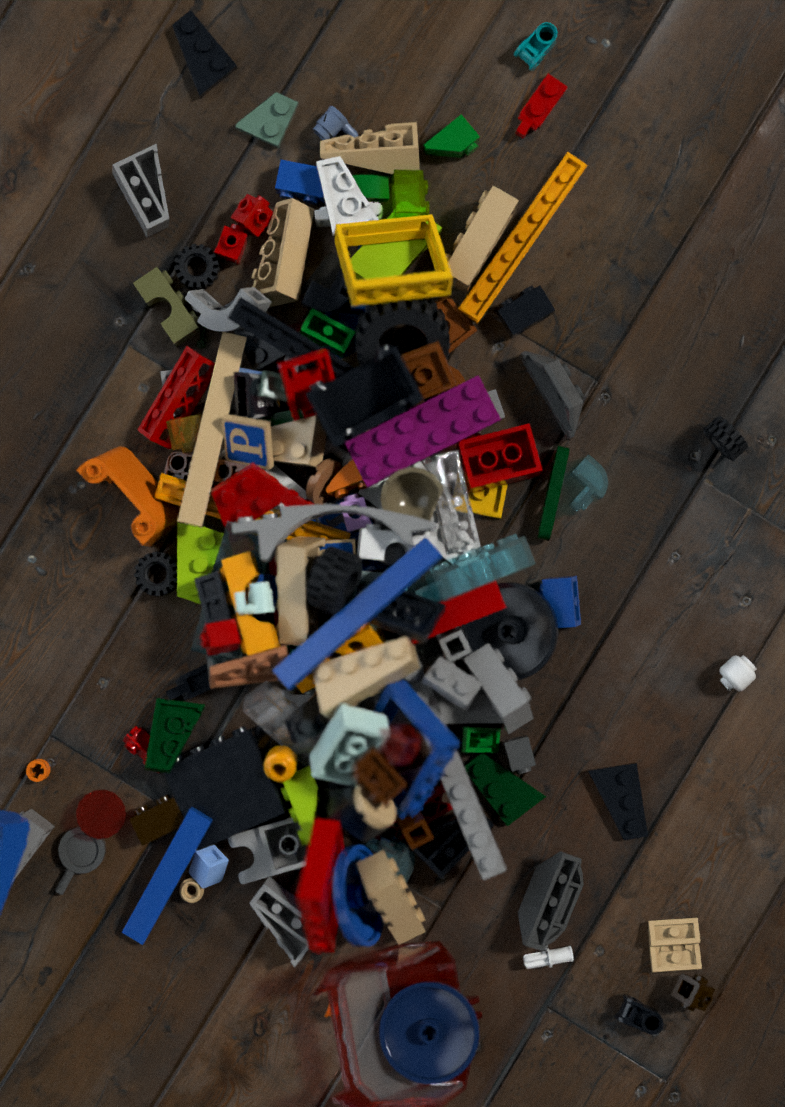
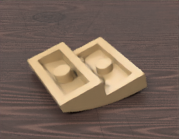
[648,918,702,973]

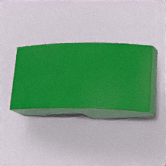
[352,175,389,202]

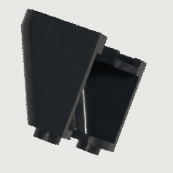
[306,344,424,448]

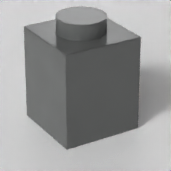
[503,735,536,774]

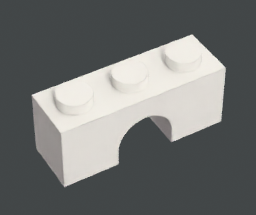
[357,524,436,561]

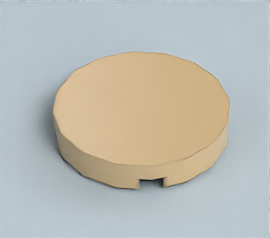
[354,785,396,829]

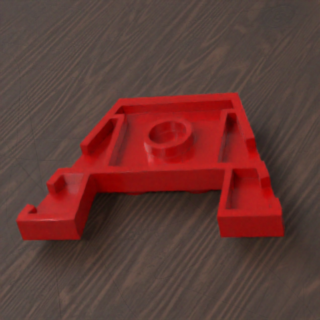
[212,463,315,555]

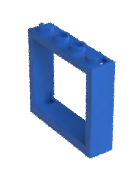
[372,680,460,819]

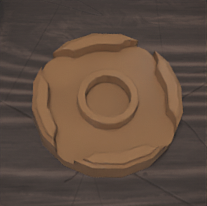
[306,458,342,505]

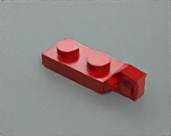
[515,73,568,139]

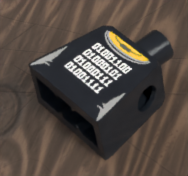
[234,372,282,420]

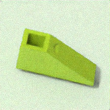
[281,766,322,846]

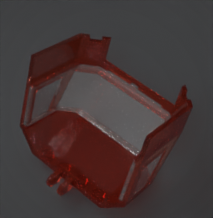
[312,940,482,1107]

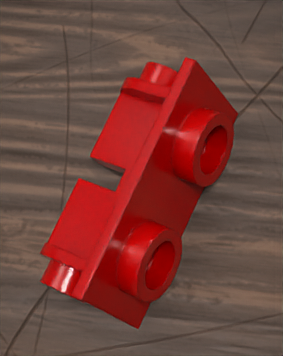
[123,726,160,773]

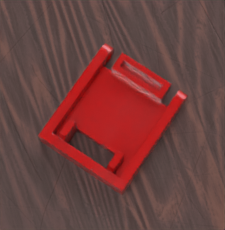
[277,348,335,421]

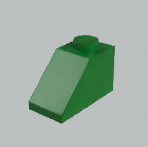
[423,114,480,158]

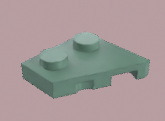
[235,92,299,148]

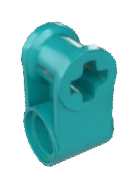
[513,22,558,71]

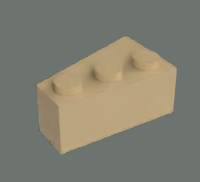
[270,415,327,468]

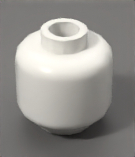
[719,655,757,692]

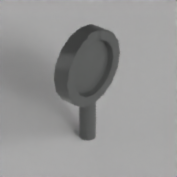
[54,826,106,895]

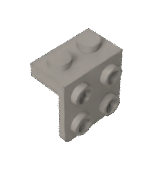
[423,657,482,710]

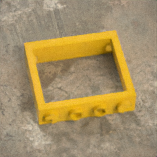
[335,214,453,306]

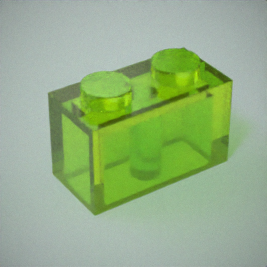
[391,170,430,218]

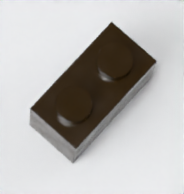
[129,794,184,846]

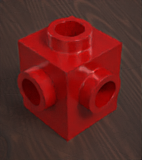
[230,194,273,237]

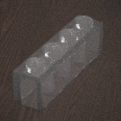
[424,450,480,555]
[243,680,323,769]

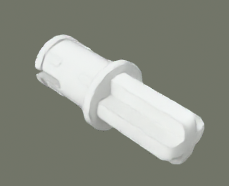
[523,946,574,969]

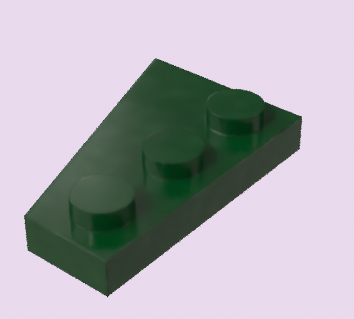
[145,698,205,774]
[463,753,546,827]

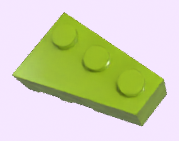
[177,518,227,604]

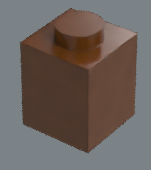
[396,811,434,850]

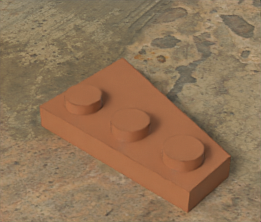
[209,645,287,689]

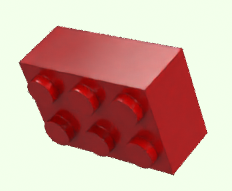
[456,423,543,494]

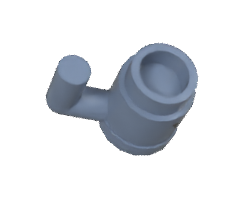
[313,106,358,140]

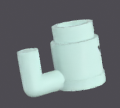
[235,582,275,615]

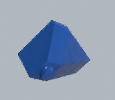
[0,810,30,913]

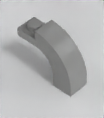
[185,287,272,332]
[414,580,472,662]

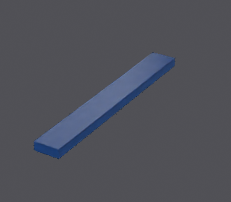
[272,537,443,690]

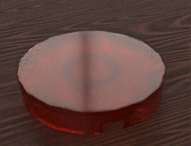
[76,790,126,840]

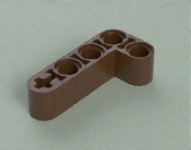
[164,452,248,484]

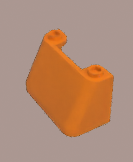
[77,446,180,547]

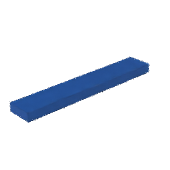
[122,807,213,945]

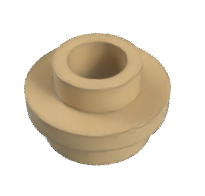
[179,878,204,903]

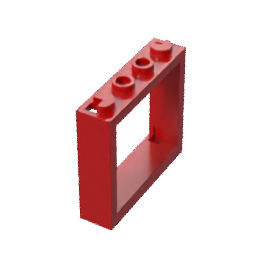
[297,819,345,954]

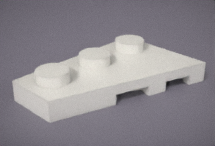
[316,156,379,236]

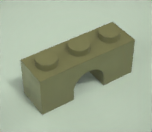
[133,267,201,347]

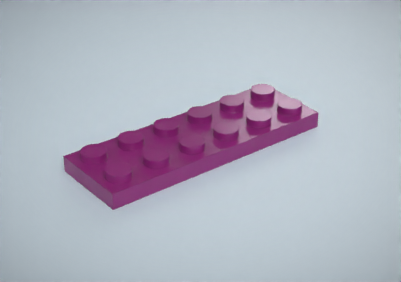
[345,375,501,488]

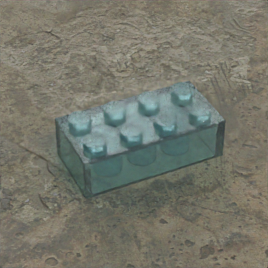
[424,534,535,602]

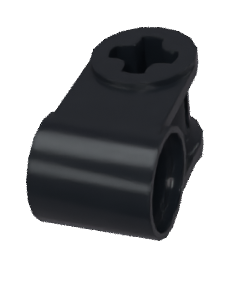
[614,994,664,1035]

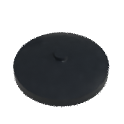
[461,582,558,680]

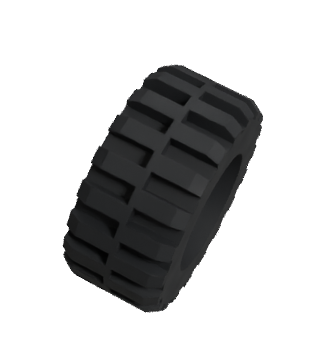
[355,298,450,365]

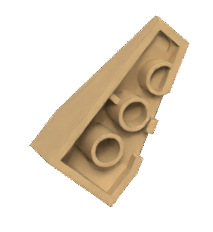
[320,122,420,176]

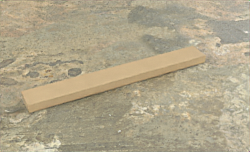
[177,332,247,528]

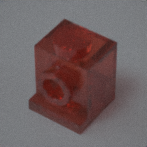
[382,724,423,766]

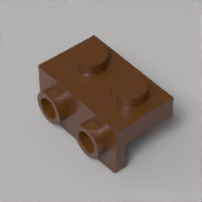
[350,746,407,808]

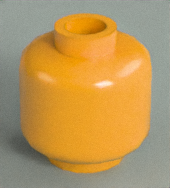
[264,745,298,782]

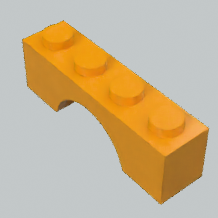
[220,551,280,656]

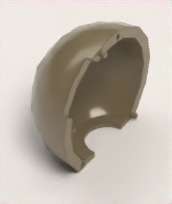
[380,467,443,521]

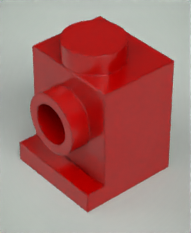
[214,224,249,265]

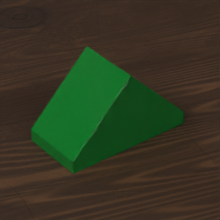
[461,725,501,753]

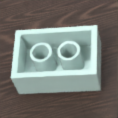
[309,704,391,787]

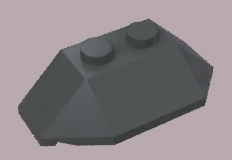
[519,351,584,440]
[518,851,584,951]

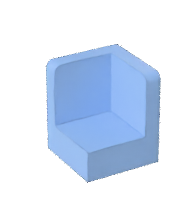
[189,845,229,889]

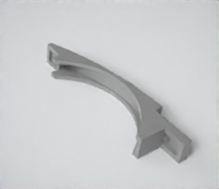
[232,504,437,562]

